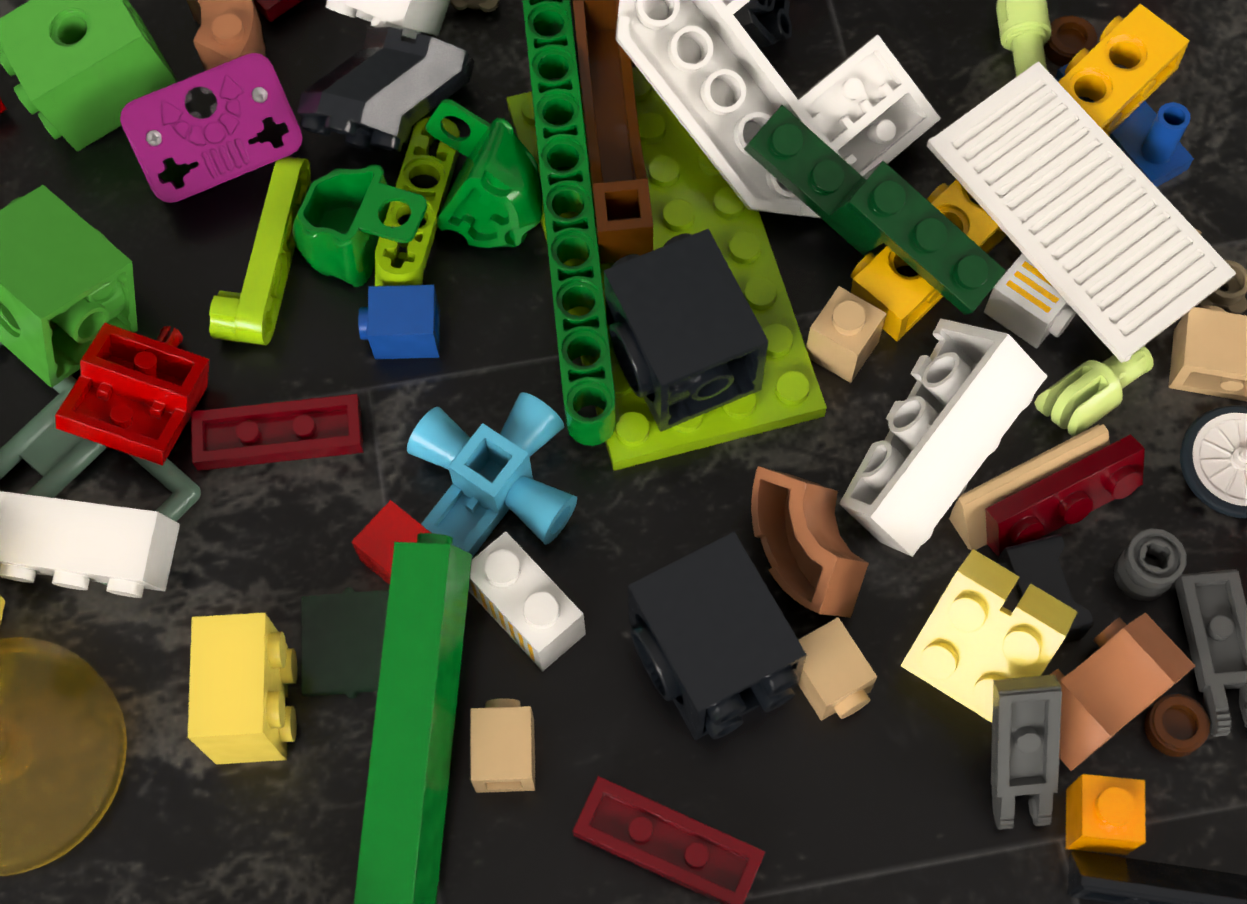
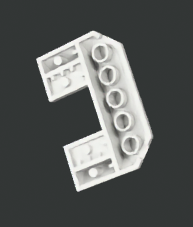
[616,0,941,218]

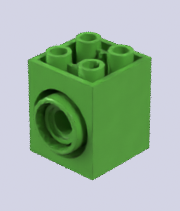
[0,0,178,152]
[0,185,138,388]

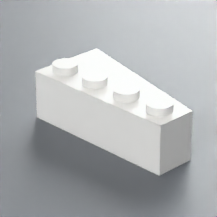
[839,319,1047,557]

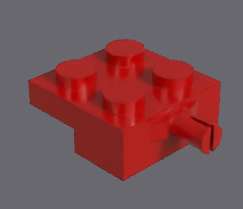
[55,323,209,466]

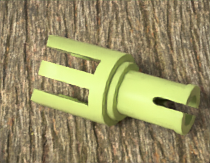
[996,0,1052,77]
[1034,346,1154,437]

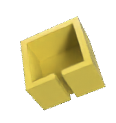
[901,549,1078,722]
[188,613,297,765]

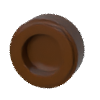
[1043,15,1097,67]
[1144,694,1210,757]

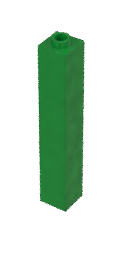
[354,533,472,904]

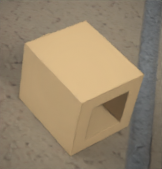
[806,286,887,383]
[798,617,877,721]
[471,698,536,793]

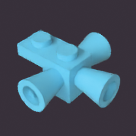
[407,392,577,557]

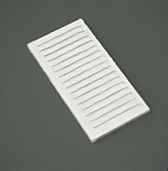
[927,61,1236,363]

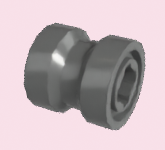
[1114,528,1186,602]

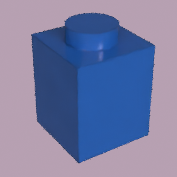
[358,285,440,359]

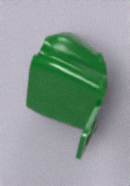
[425,99,542,248]
[292,164,427,287]

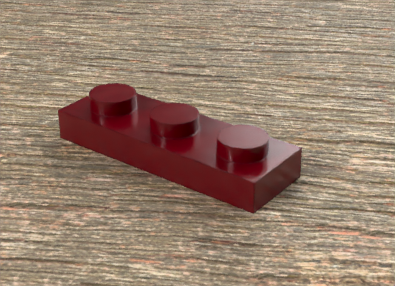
[191,394,364,471]
[985,434,1145,557]
[572,776,765,904]

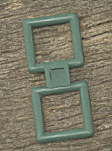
[0,342,201,585]

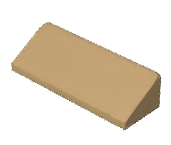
[949,424,1110,551]

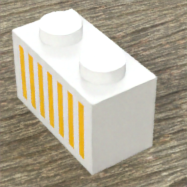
[984,253,1076,349]
[468,531,586,672]

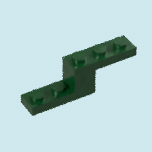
[744,105,1006,315]

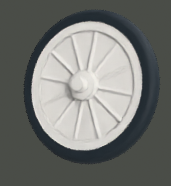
[1180,405,1247,518]

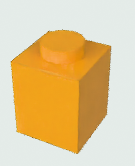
[1066,774,1145,855]

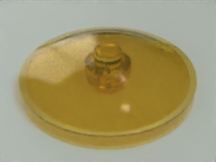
[0,637,127,876]

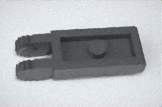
[1174,569,1247,737]
[991,675,1062,830]

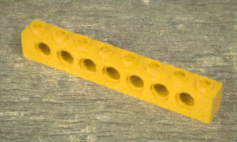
[851,4,1190,341]

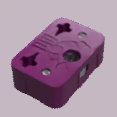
[120,53,302,203]

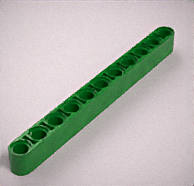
[523,0,616,446]

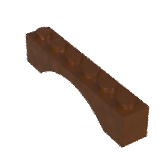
[571,0,653,264]

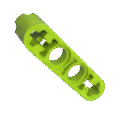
[375,117,460,286]
[209,156,311,345]

